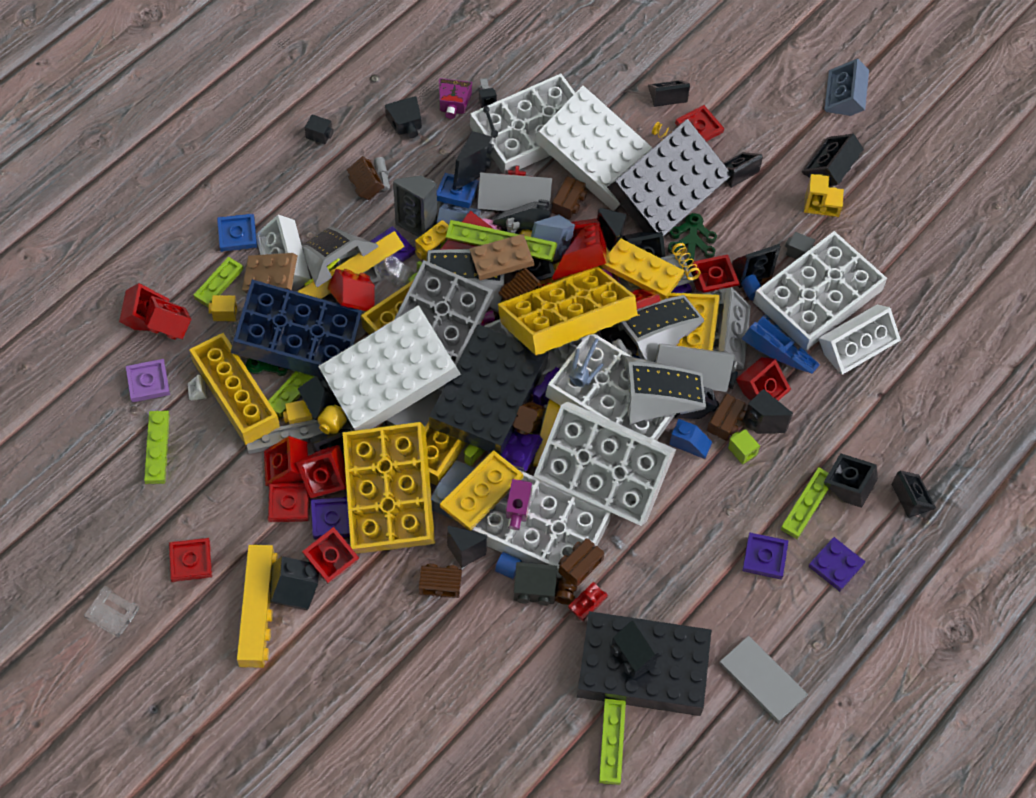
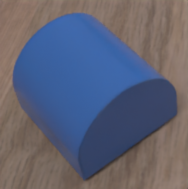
[741,275,761,301]
[495,552,522,579]

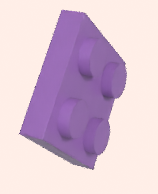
[126,359,170,402]

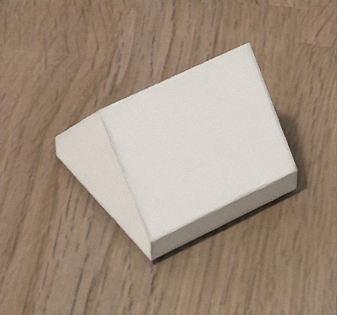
[188,375,207,400]

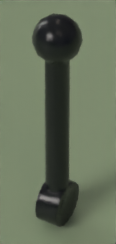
[483,106,498,138]

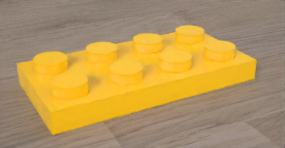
[601,238,685,299]
[440,450,523,531]

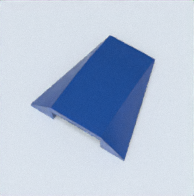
[742,314,820,374]

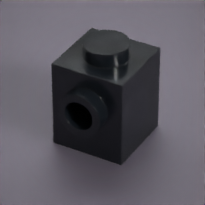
[305,114,334,144]

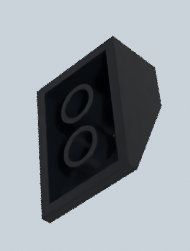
[453,131,494,190]
[493,199,553,230]
[732,244,781,288]

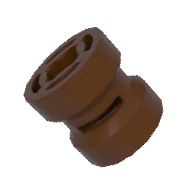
[554,578,577,605]

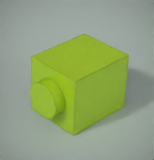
[728,429,760,465]

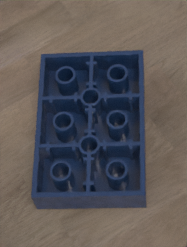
[231,279,362,379]

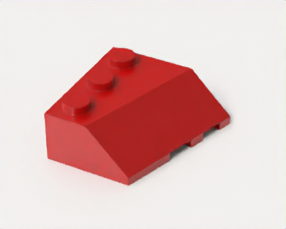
[552,224,607,281]

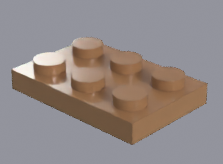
[469,234,534,280]
[242,253,298,293]

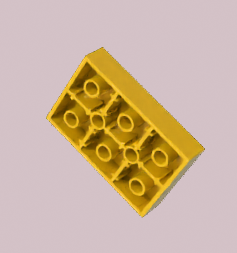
[498,266,637,355]
[343,422,435,554]

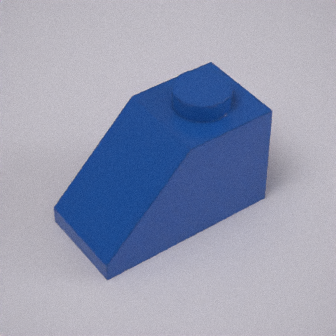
[669,419,712,459]

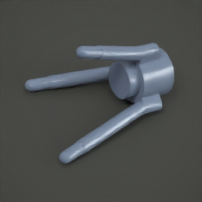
[569,338,604,387]

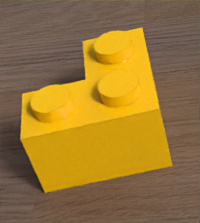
[804,174,844,217]

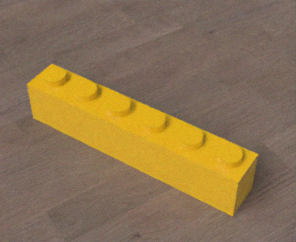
[237,545,278,668]

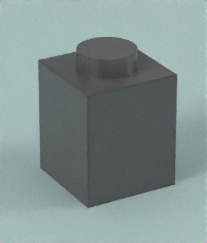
[785,232,815,260]

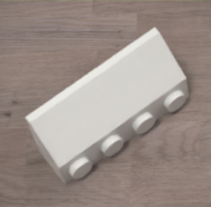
[256,215,311,291]
[818,304,901,375]

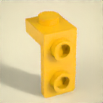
[415,220,449,261]

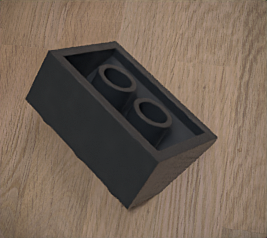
[802,133,864,186]

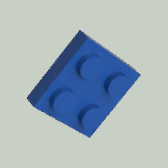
[437,173,479,208]
[217,214,257,252]

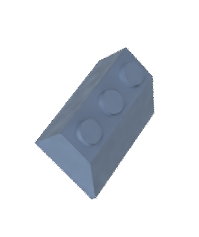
[824,58,869,116]

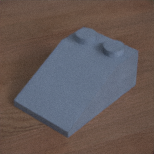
[431,460,475,521]

